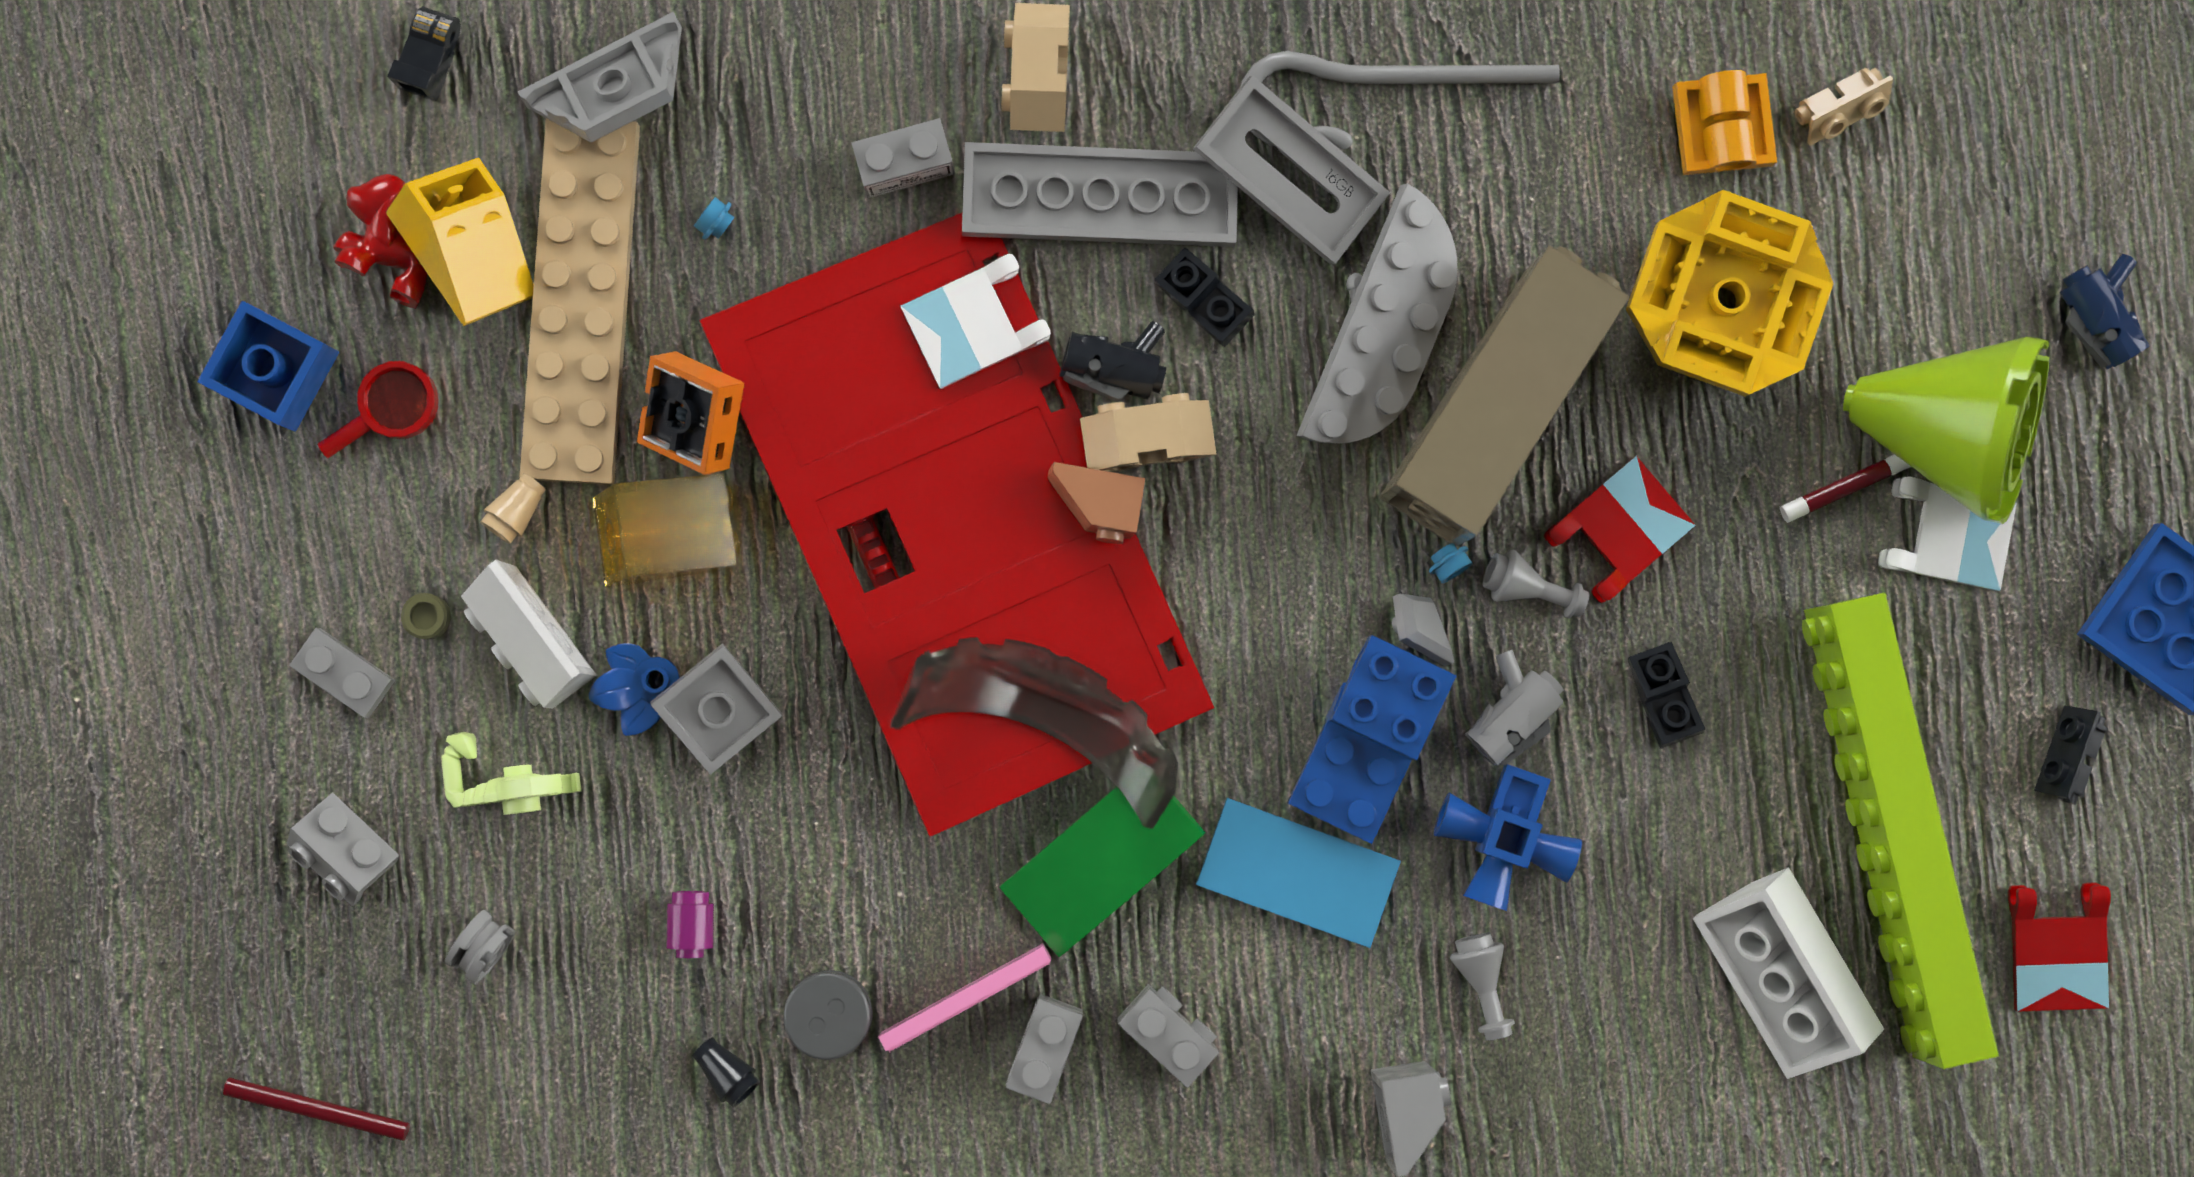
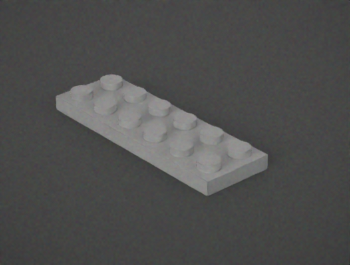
[962,142,1238,247]

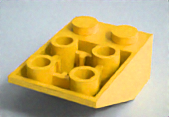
[386,157,534,326]

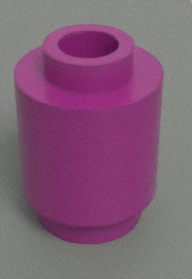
[666,891,714,958]

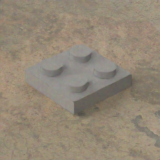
[650,643,782,775]

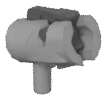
[1465,650,1564,766]

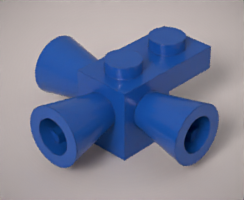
[1434,764,1582,911]

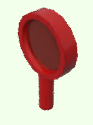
[317,361,438,459]

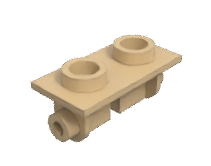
[1794,68,1893,146]

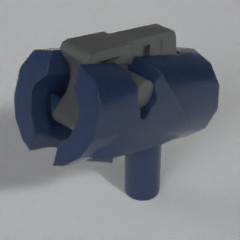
[2059,254,2150,370]

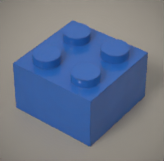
[197,300,340,432]

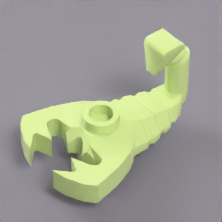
[441,732,582,815]

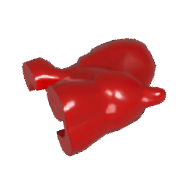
[333,174,428,309]

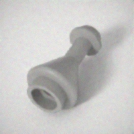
[1483,550,1589,618]
[1450,932,1515,1040]

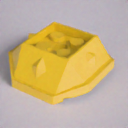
[1626,190,1834,397]

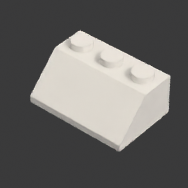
[461,560,597,709]

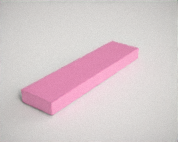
[878,943,1051,1052]

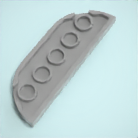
[1296,183,1458,444]

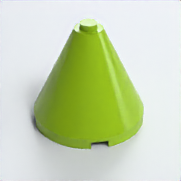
[1843,337,2050,524]

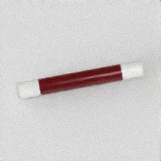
[1780,454,1911,523]

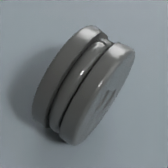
[784,970,873,1060]

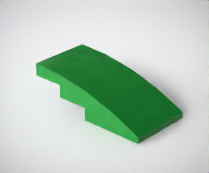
[999,762,1206,957]

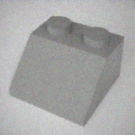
[1371,1061,1451,1177]

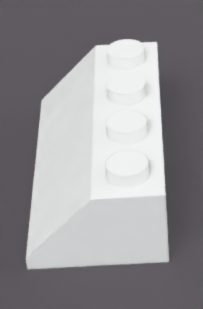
[1693,867,1884,1079]

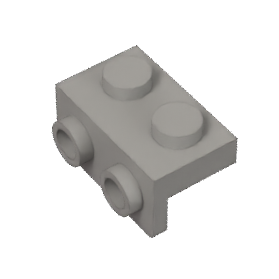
[287,792,399,906]

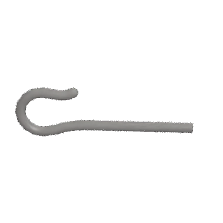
[1241,50,1560,149]

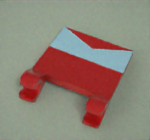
[1543,456,1696,603]
[2008,882,2111,1012]

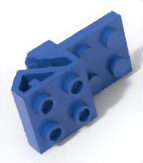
[1287,635,1457,844]

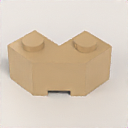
[1001,3,1070,132]
[1080,393,1217,472]

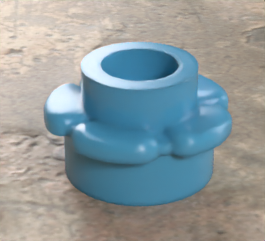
[693,197,734,240]
[1429,543,1473,584]

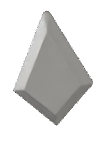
[1392,594,1454,666]

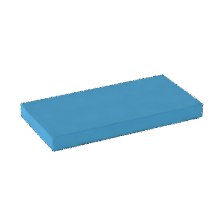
[1196,798,1401,948]

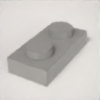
[289,628,396,718]

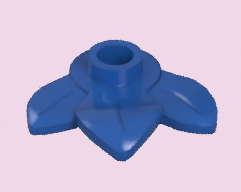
[588,643,680,736]

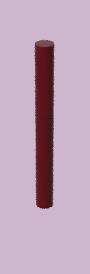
[223,1077,410,1141]

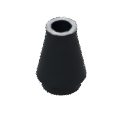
[692,1037,760,1108]

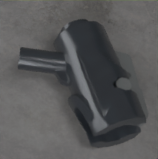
[1059,321,1167,402]

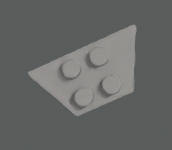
[518,12,682,142]

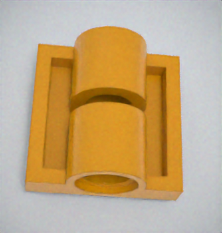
[1672,70,1777,175]

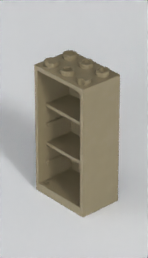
[1379,245,1630,547]

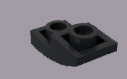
[1154,247,1255,348]
[1628,641,1705,749]

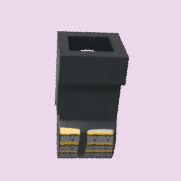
[387,6,461,102]

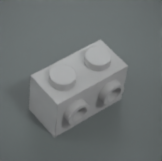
[1117,984,1219,1088]

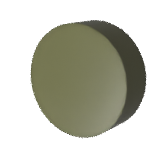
[401,593,451,640]

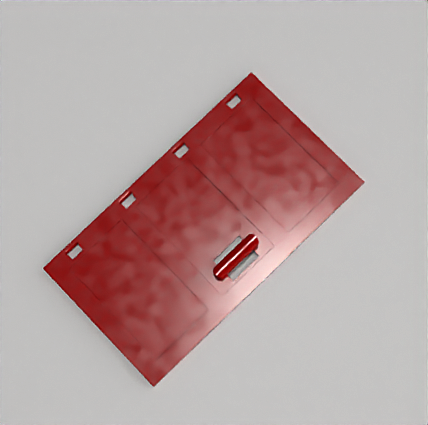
[699,212,1215,837]

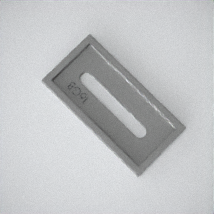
[1193,75,1390,265]

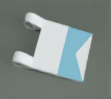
[901,254,1051,389]
[1878,476,2017,591]

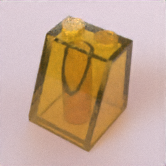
[593,473,740,588]

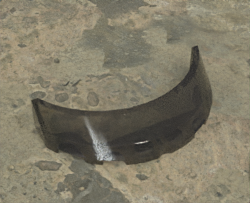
[889,637,1178,829]

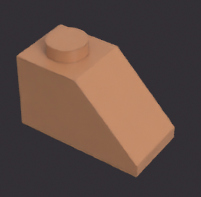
[1047,462,1145,544]

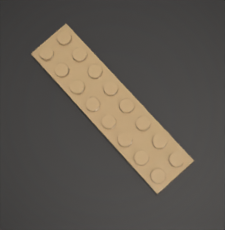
[520,118,640,485]

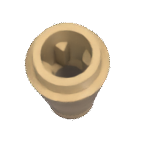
[480,473,546,544]

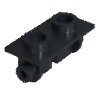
[2034,705,2108,805]

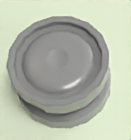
[444,910,515,984]

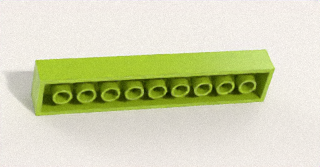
[1802,593,1999,1069]

